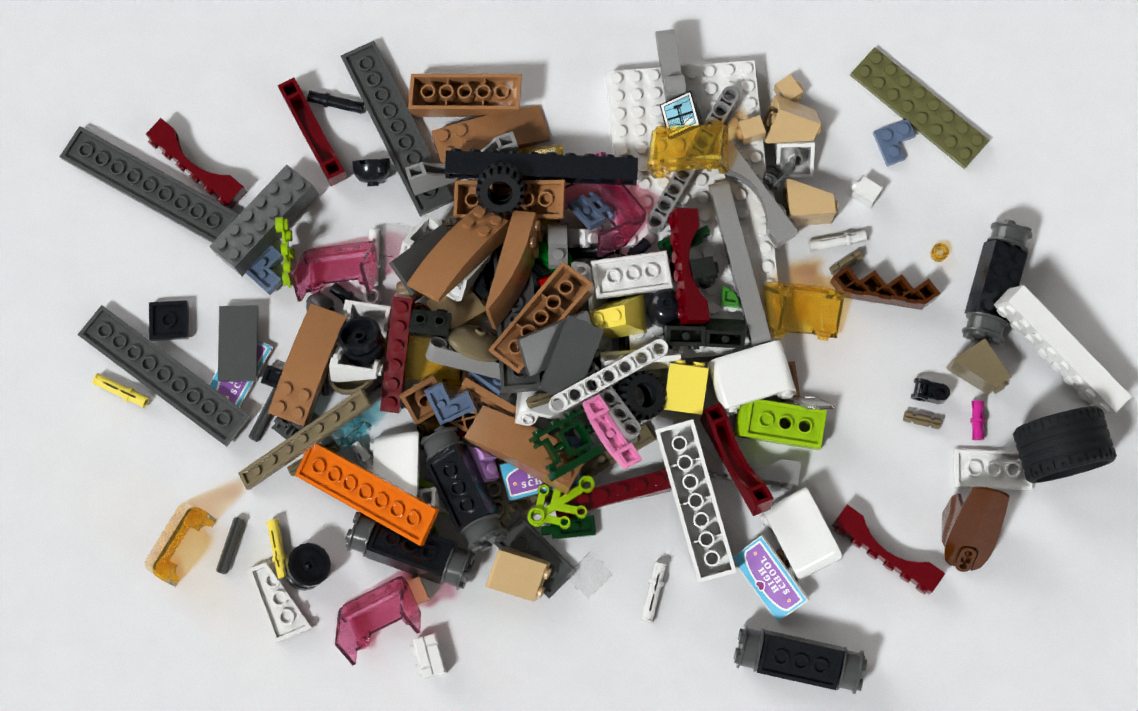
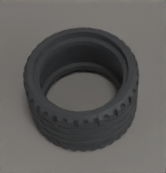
[1013,406,1117,483]

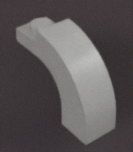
[548,223,568,269]

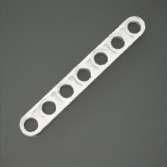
[548,339,668,414]

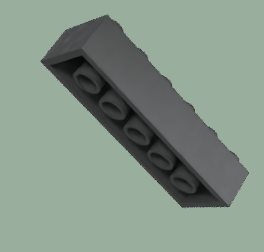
[209,164,319,277]

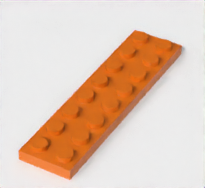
[295,443,439,546]

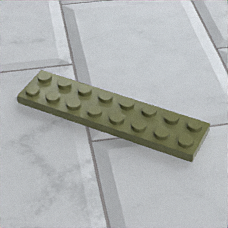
[850,47,990,169]

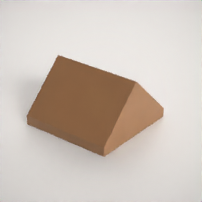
[399,375,437,425]

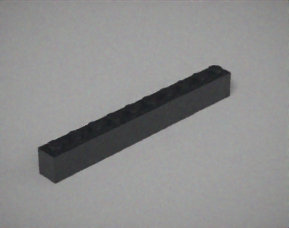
[445,148,638,186]

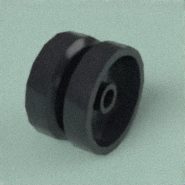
[338,316,387,366]
[283,543,331,591]

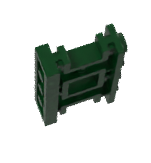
[528,405,607,482]

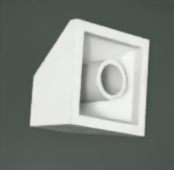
[776,140,815,178]

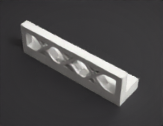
[599,347,681,373]

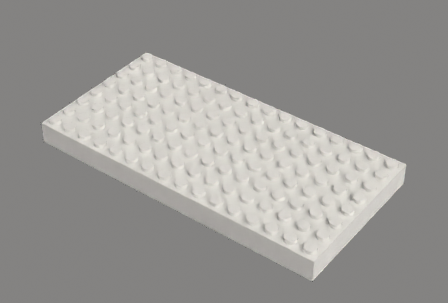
[606,60,785,363]

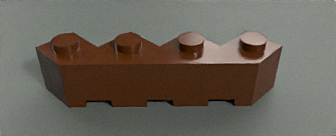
[830,266,941,310]

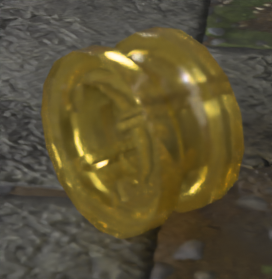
[930,243,949,262]

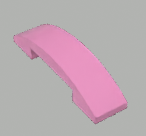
[582,394,642,469]

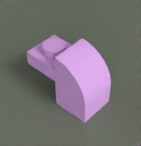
[468,446,501,482]

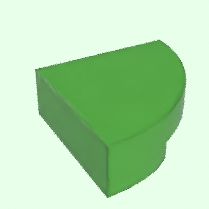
[720,286,740,308]

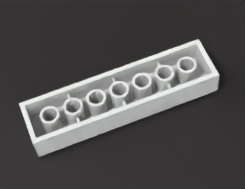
[994,285,1131,414]
[655,419,736,583]

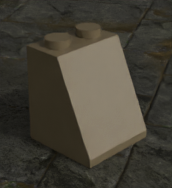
[946,339,1012,395]

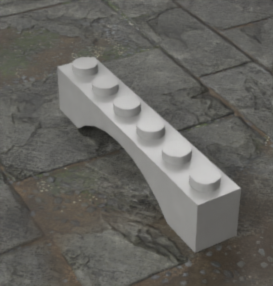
[405,131,520,196]
[711,140,798,248]
[701,447,801,490]

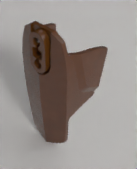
[942,486,1010,572]

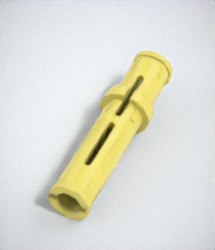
[92,373,149,408]
[266,519,287,579]

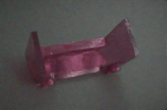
[564,183,646,257]
[290,241,378,302]
[335,576,421,666]

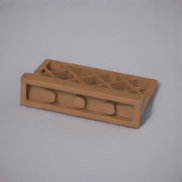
[449,377,516,433]

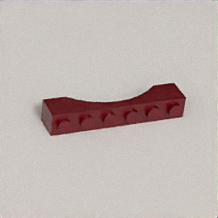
[277,77,347,186]
[146,118,247,208]
[668,208,710,325]
[380,293,416,413]
[700,403,774,516]
[555,469,671,518]
[832,504,945,595]

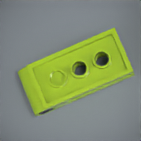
[734,399,827,451]

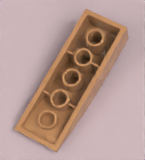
[408,74,522,117]
[431,106,550,164]
[453,180,565,221]
[407,205,509,303]
[485,210,544,329]
[488,261,595,374]
[268,303,347,426]
[464,406,585,495]

